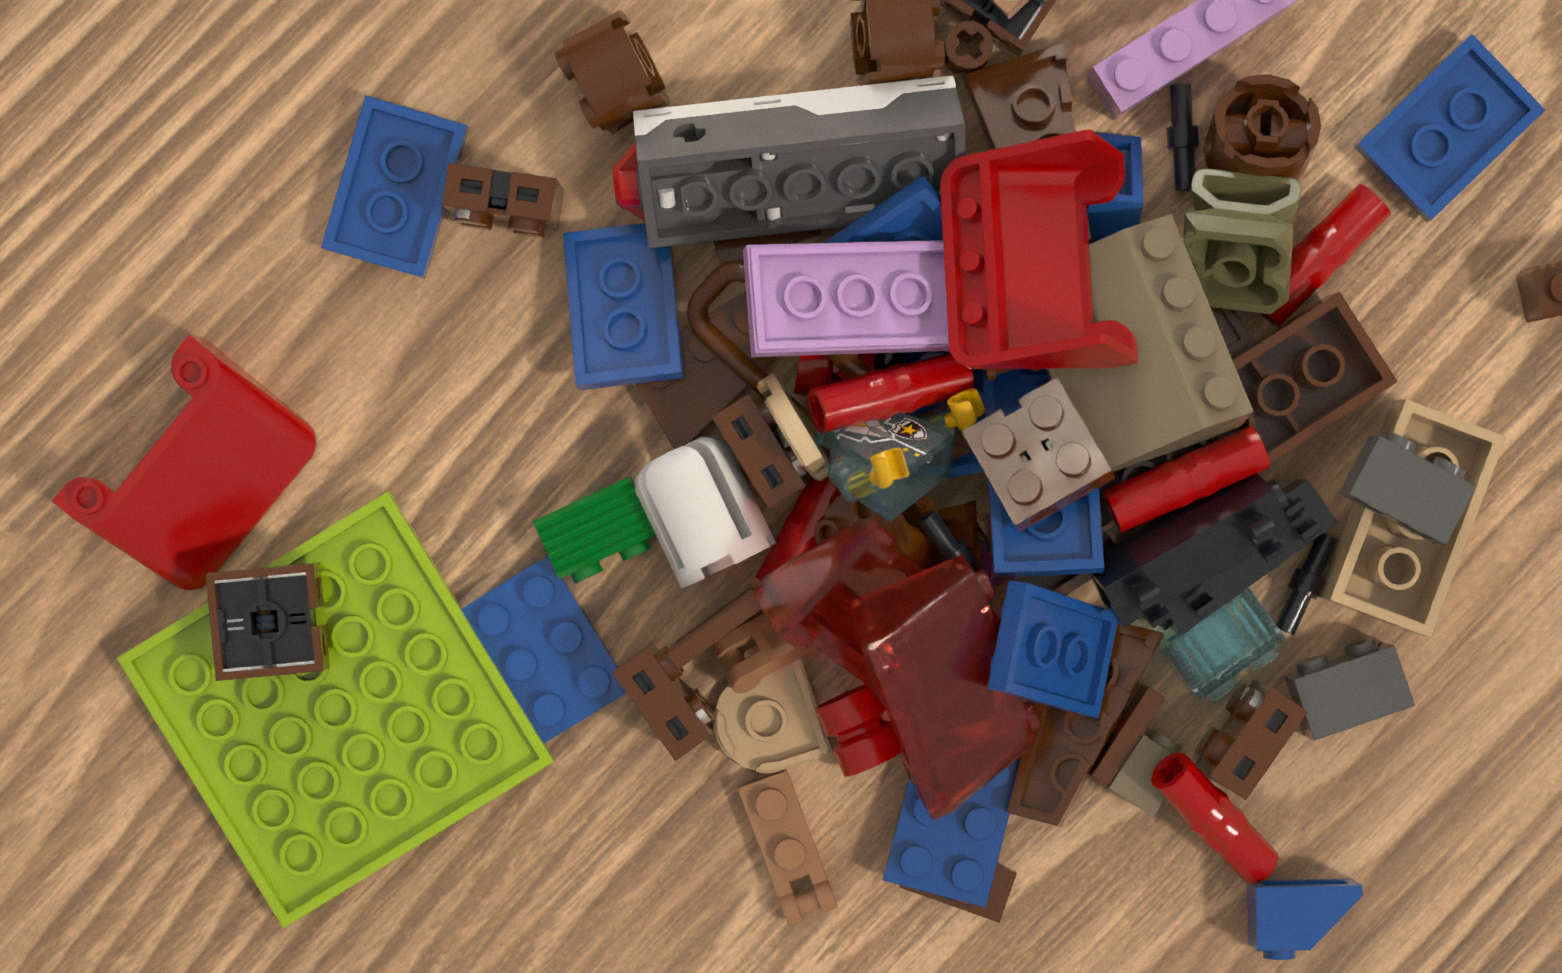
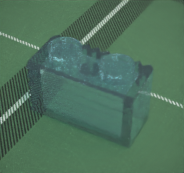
[1158,587,1286,702]

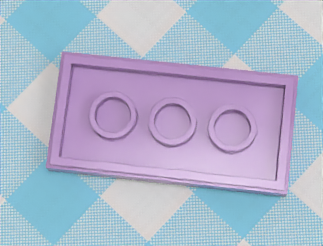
[743,240,950,357]

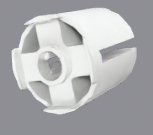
[635,437,776,589]

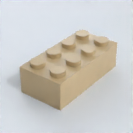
[1318,399,1506,638]

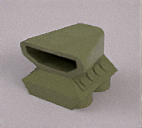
[1183,169,1301,314]

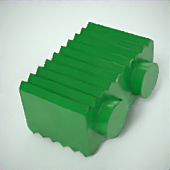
[533,477,656,583]

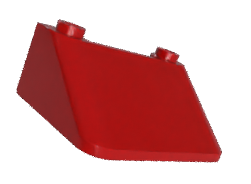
[940,129,1138,369]
[52,335,317,590]

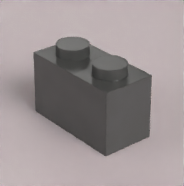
[1338,432,1477,545]
[1284,637,1415,741]

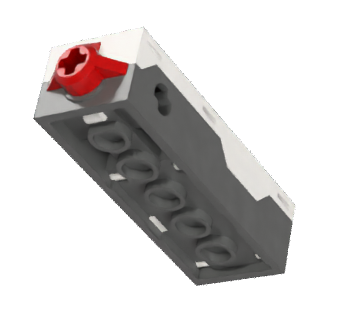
[612,75,966,248]

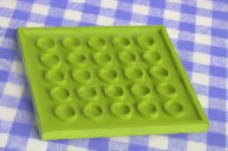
[117,491,555,929]

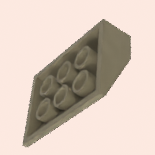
[1045,214,1254,472]

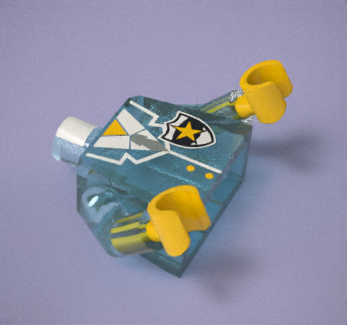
[816,388,985,521]

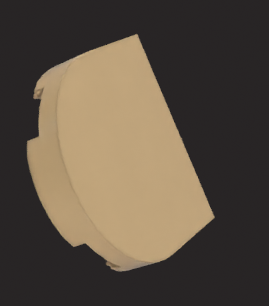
[757,372,836,481]
[714,658,833,773]

